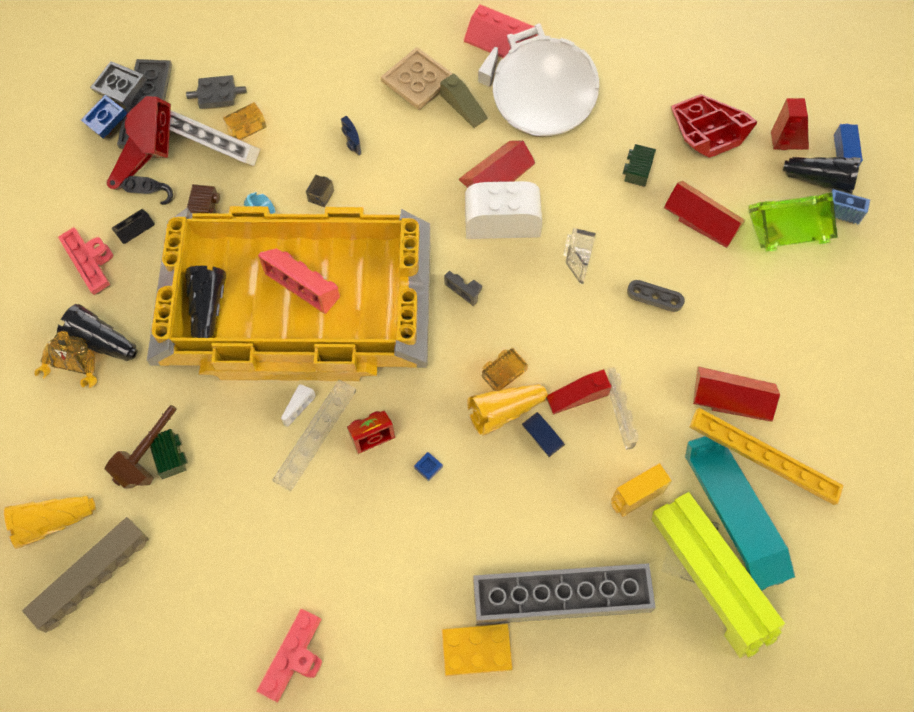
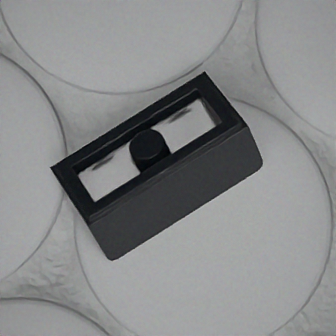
[111,209,155,244]

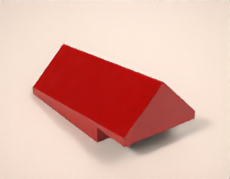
[459,140,535,188]
[664,180,745,248]
[693,366,780,422]

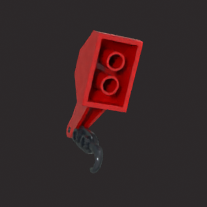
[107,96,173,205]

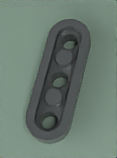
[627,280,685,312]

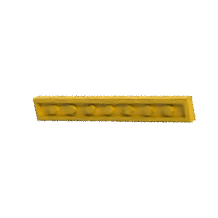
[689,408,844,505]

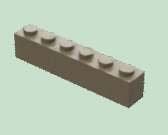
[22,517,149,633]

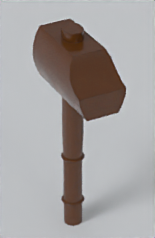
[104,405,177,489]

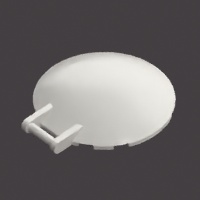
[493,23,599,136]

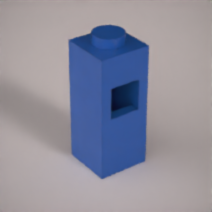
[834,124,863,167]

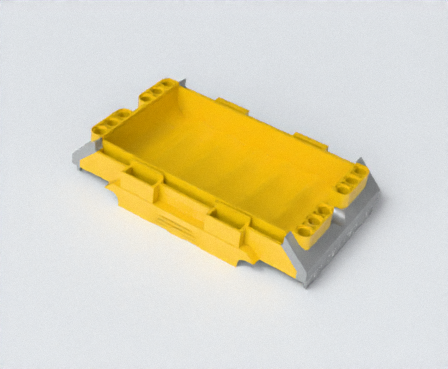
[147,206,430,381]

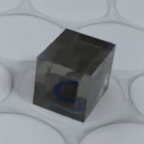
[306,174,334,208]

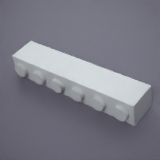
[170,110,260,166]

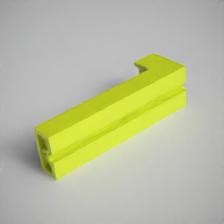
[651,492,785,658]

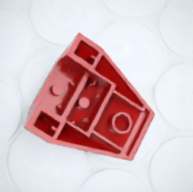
[671,94,757,158]

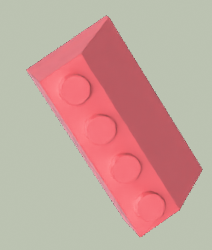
[464,4,537,58]
[258,248,340,314]

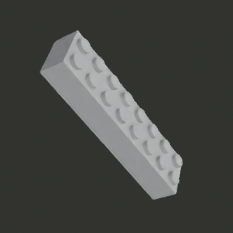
[473,564,656,625]

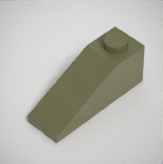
[440,73,488,128]

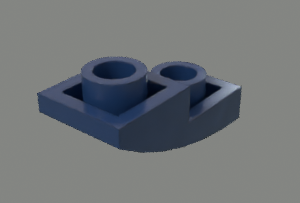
[341,115,361,156]
[522,412,565,457]

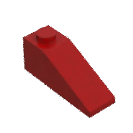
[546,369,612,415]

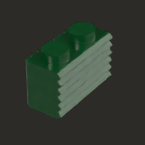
[622,144,656,187]
[150,429,188,479]

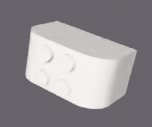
[465,181,542,239]

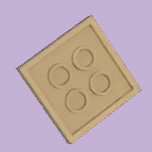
[381,47,453,110]

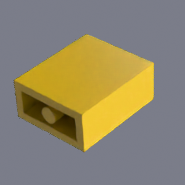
[611,463,672,517]

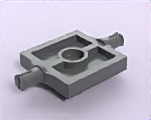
[186,75,247,109]

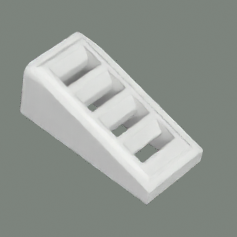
[478,47,498,87]
[281,384,316,427]

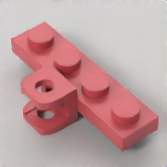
[58,227,113,295]
[257,609,322,703]

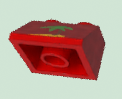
[347,410,395,454]

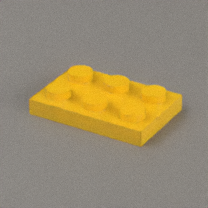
[442,624,512,676]

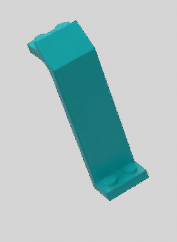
[685,436,795,591]

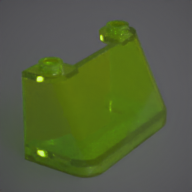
[748,192,838,252]

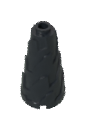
[783,157,861,194]
[185,266,226,338]
[57,304,138,361]

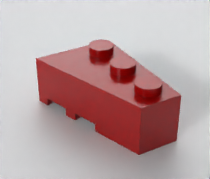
[771,98,809,150]

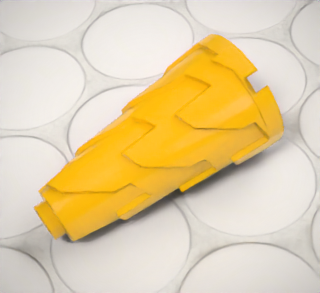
[467,384,547,436]
[4,495,96,549]

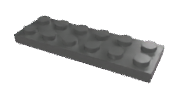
[117,59,172,149]

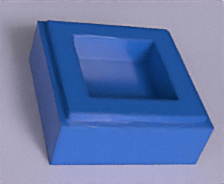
[414,452,443,481]

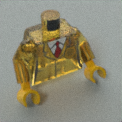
[34,331,97,388]

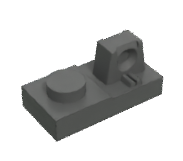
[444,271,482,307]

